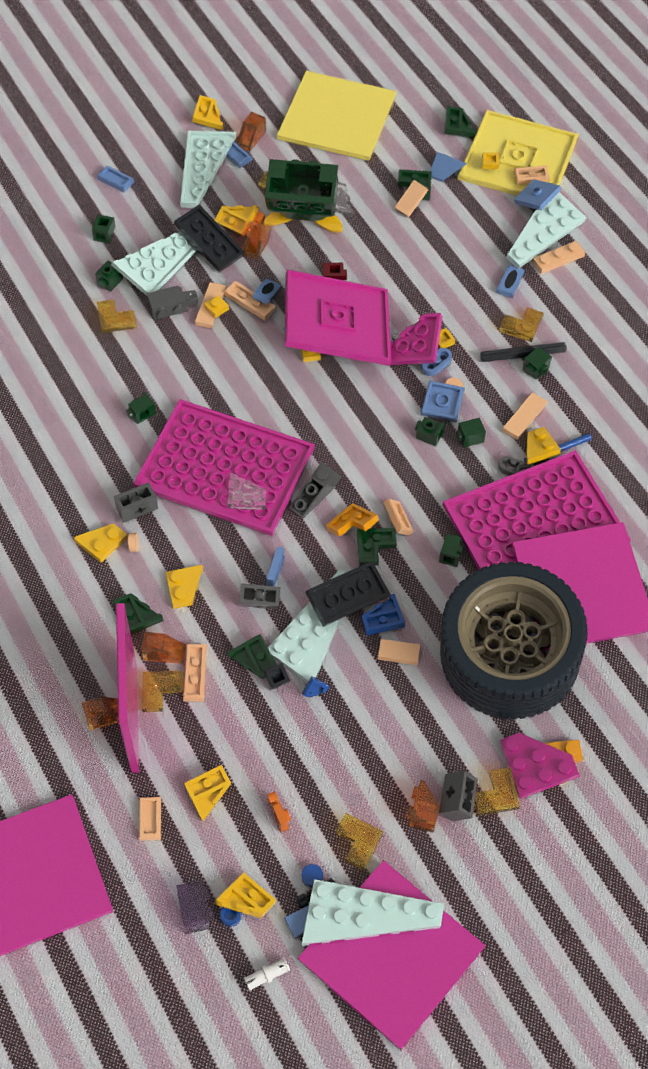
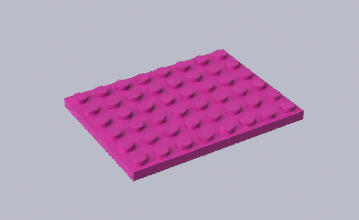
[133,399,315,536]
[442,450,631,570]

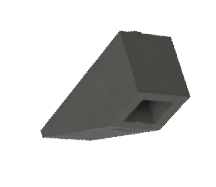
[288,462,342,519]

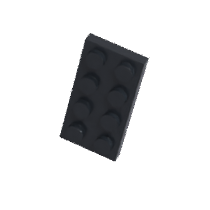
[174,204,245,273]
[305,561,391,627]

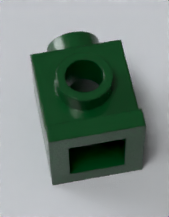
[92,214,116,244]
[126,392,156,424]
[415,417,445,447]
[439,534,463,567]

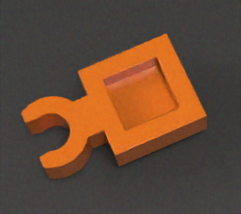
[267,791,291,832]

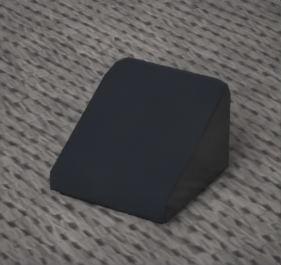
[264,663,290,691]

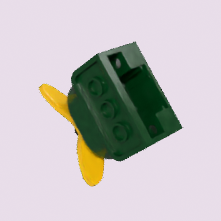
[264,159,343,233]

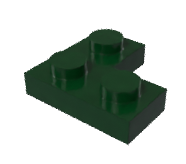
[398,169,432,200]
[357,528,397,566]

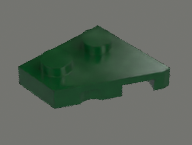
[444,106,476,138]
[113,593,164,634]
[227,634,277,679]

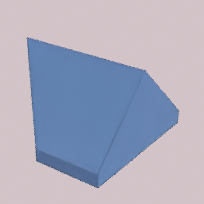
[430,152,467,182]

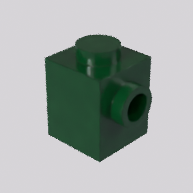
[95,260,123,292]
[522,347,552,379]
[456,417,486,448]

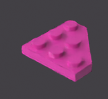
[390,313,443,365]
[500,733,580,799]

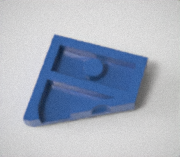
[361,594,405,635]

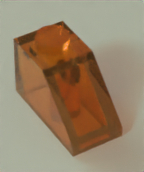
[236,112,266,152]
[243,221,272,259]
[141,632,186,664]
[82,697,119,730]

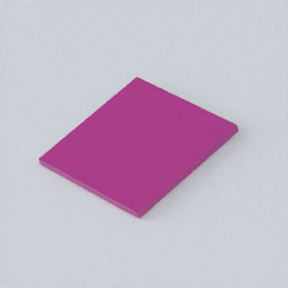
[285,270,391,366]
[512,522,648,652]
[116,603,139,773]
[0,794,113,956]
[298,860,486,1051]

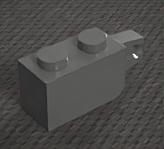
[147,286,198,320]

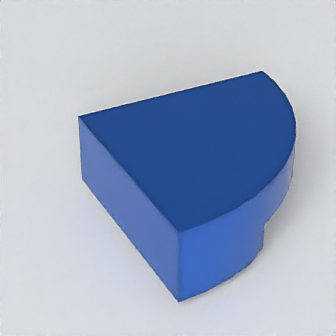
[302,676,330,697]

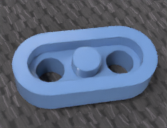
[421,348,452,376]

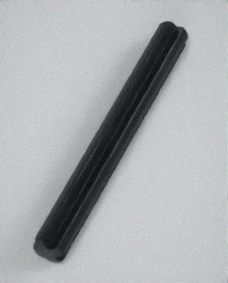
[480,342,567,362]

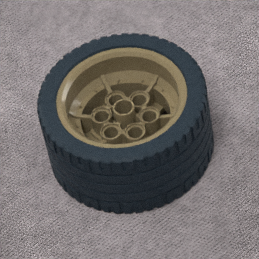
[440,562,588,719]

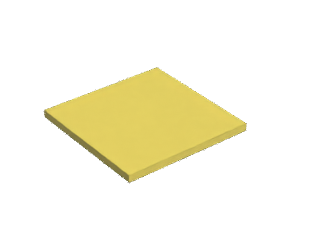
[277,71,396,161]
[458,110,579,196]

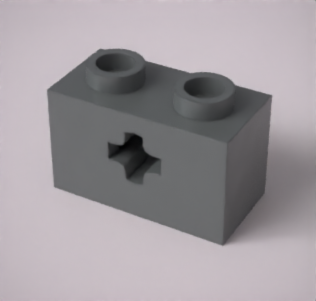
[114,482,158,523]
[239,583,281,610]
[439,771,478,821]

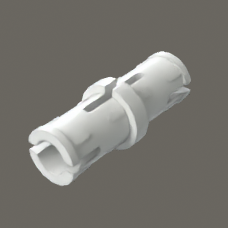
[244,958,290,991]

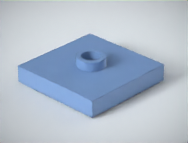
[514,179,561,210]
[421,381,465,422]

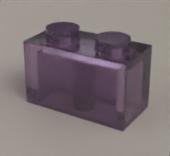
[176,880,214,934]

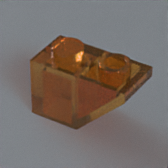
[406,780,440,833]

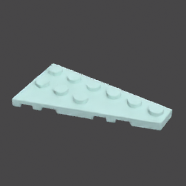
[180,131,237,208]
[506,192,587,269]
[111,232,198,296]
[268,569,346,683]
[302,879,444,946]

